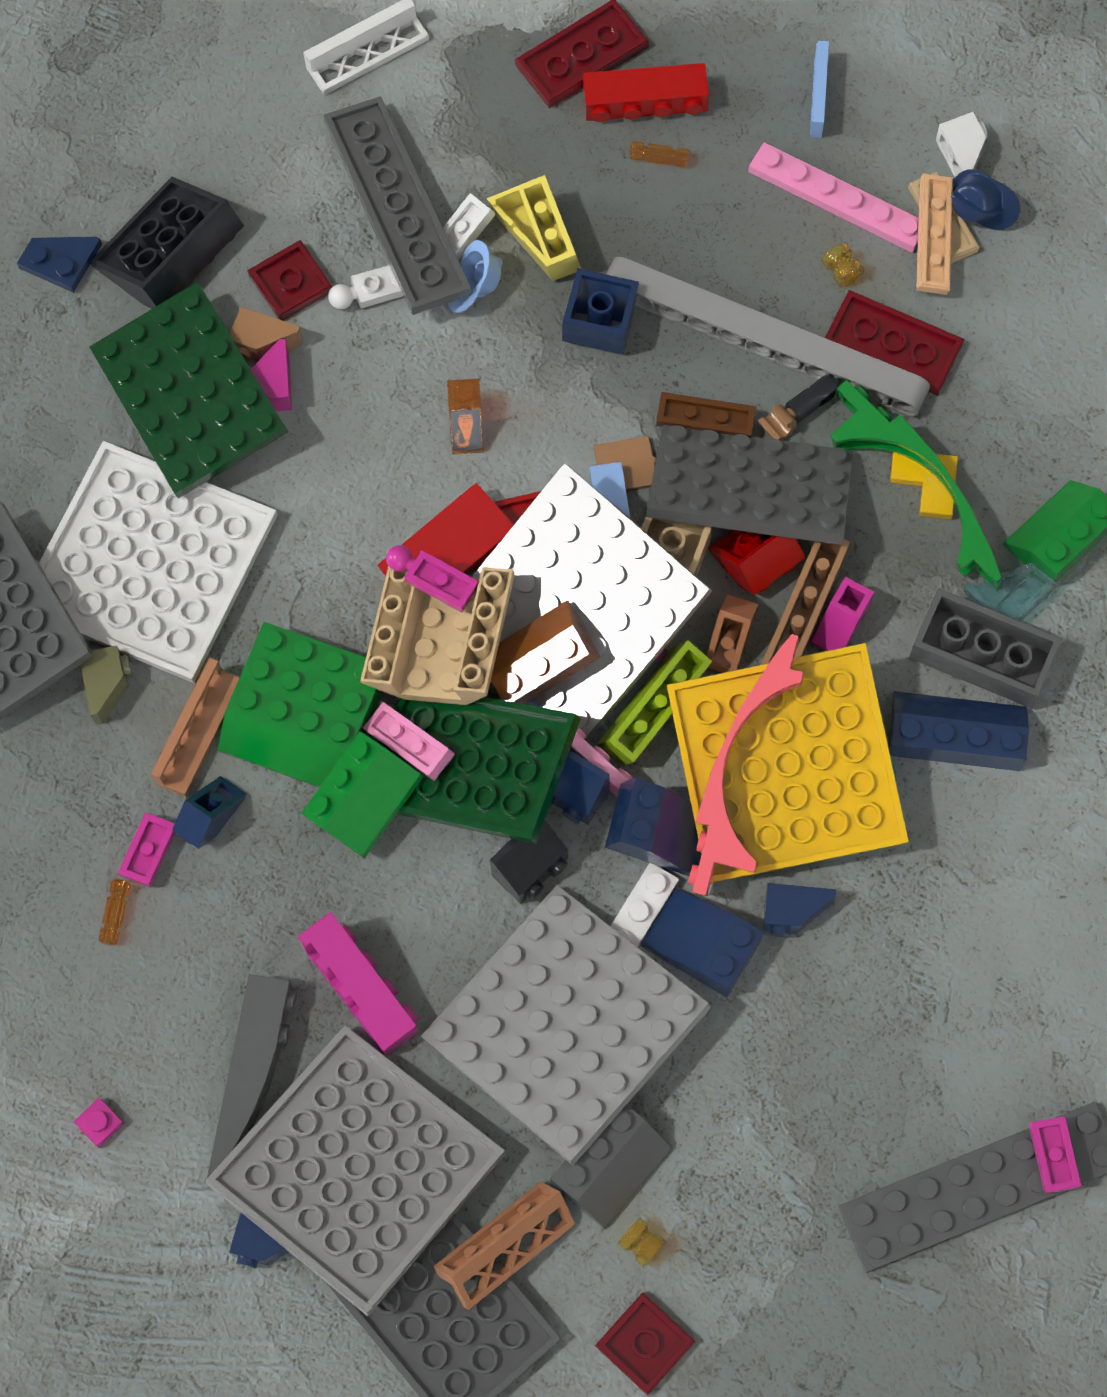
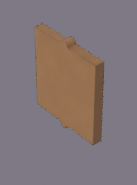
[593,436,656,492]

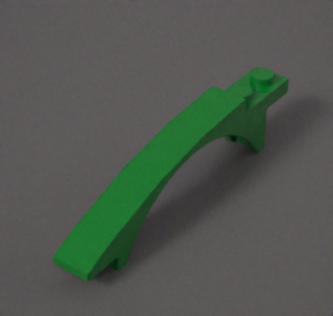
[830,380,1002,591]

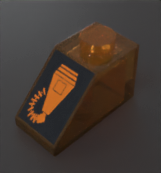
[447,378,484,455]

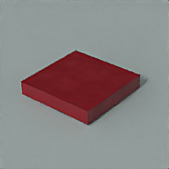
[247,240,333,321]
[595,1292,696,1396]

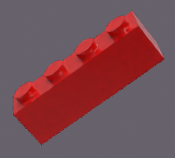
[583,63,709,122]

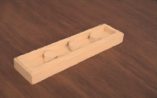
[916,173,953,295]

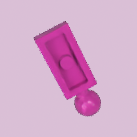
[386,545,479,613]

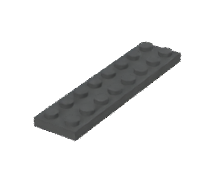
[324,96,471,315]
[838,1102,1107,1273]

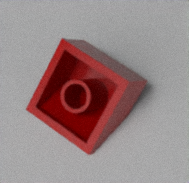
[708,530,805,595]

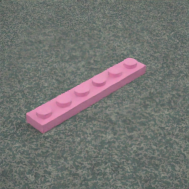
[748,142,919,253]

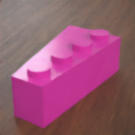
[297,912,419,1057]

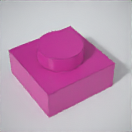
[74,1098,124,1148]

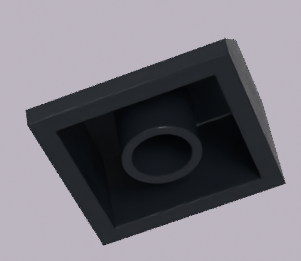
[490,820,568,904]

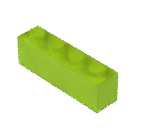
[597,640,712,766]

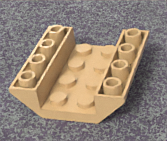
[360,566,515,705]

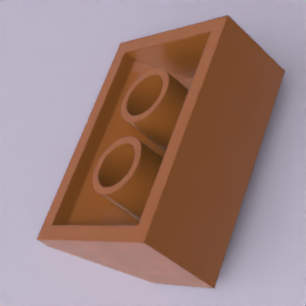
[491,600,601,704]

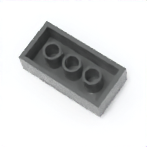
[909,588,1062,709]

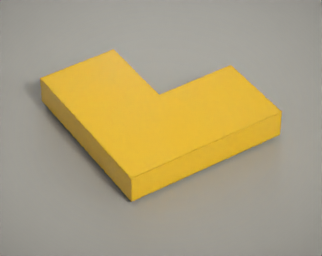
[890,452,958,520]

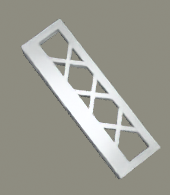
[303,0,429,96]

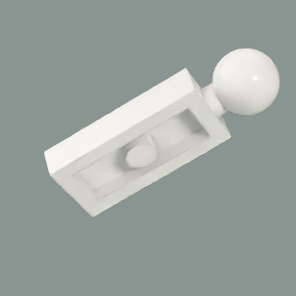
[443,193,496,261]
[328,265,403,309]

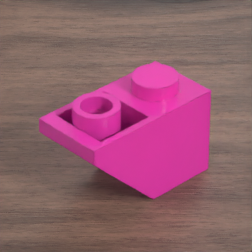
[811,577,874,651]

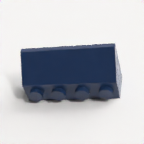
[888,691,1029,771]

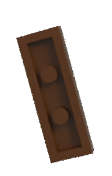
[656,392,756,438]

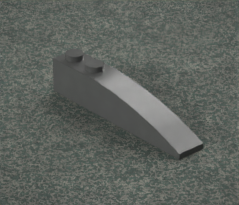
[207,974,297,1178]

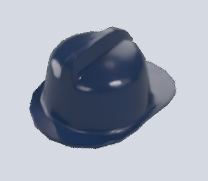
[951,169,1021,230]

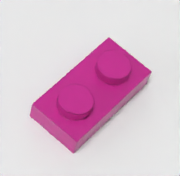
[118,812,175,888]
[1028,1116,1081,1194]

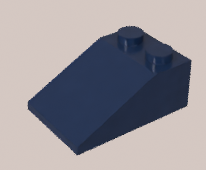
[605,777,702,877]
[640,888,764,998]

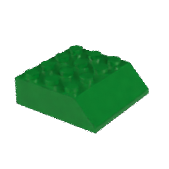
[217,622,383,787]

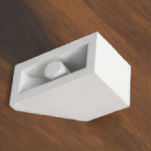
[936,112,987,177]

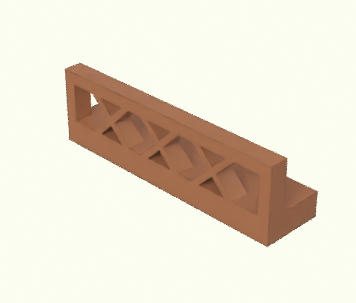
[151,658,240,798]
[434,1182,575,1310]

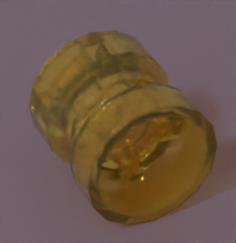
[821,242,865,287]
[617,1218,667,1268]

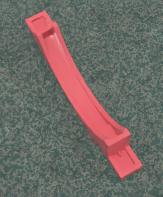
[688,634,804,896]

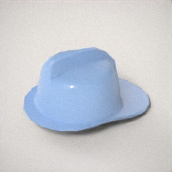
[448,240,503,313]

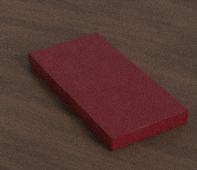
[515,0,649,109]
[825,290,965,396]

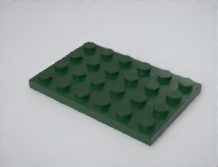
[89,282,288,499]
[382,697,581,844]

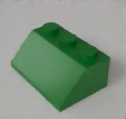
[1003,480,1107,588]
[301,732,424,859]

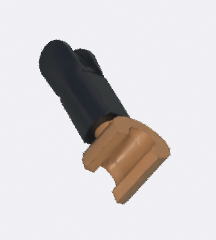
[757,375,838,441]

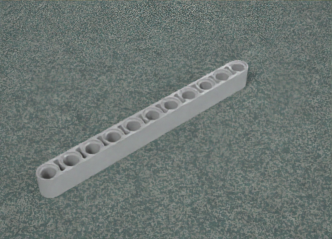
[606,257,930,416]

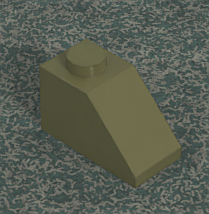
[81,645,132,725]

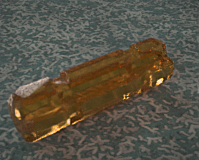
[629,141,690,167]
[98,879,130,945]

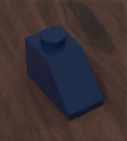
[172,776,247,849]
[763,883,836,937]
[229,1212,289,1269]

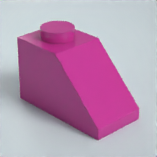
[251,339,292,411]

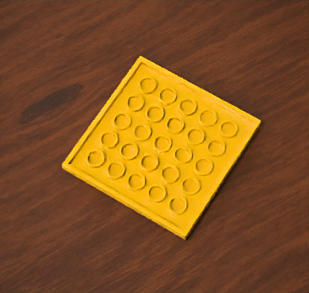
[667,643,909,883]

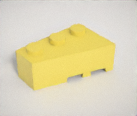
[487,175,582,282]

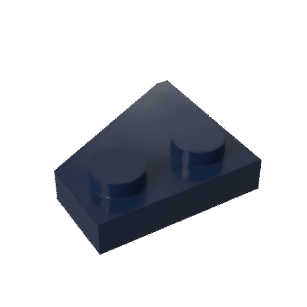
[17,237,102,293]

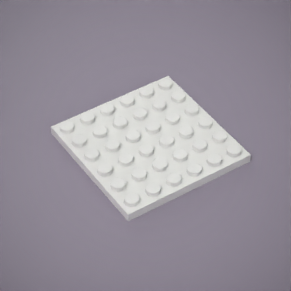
[39,441,278,683]

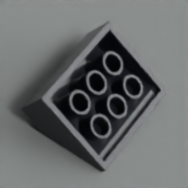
[89,176,244,309]

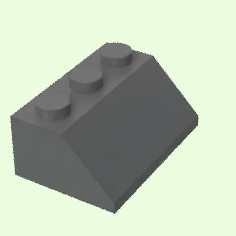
[550,1105,672,1230]

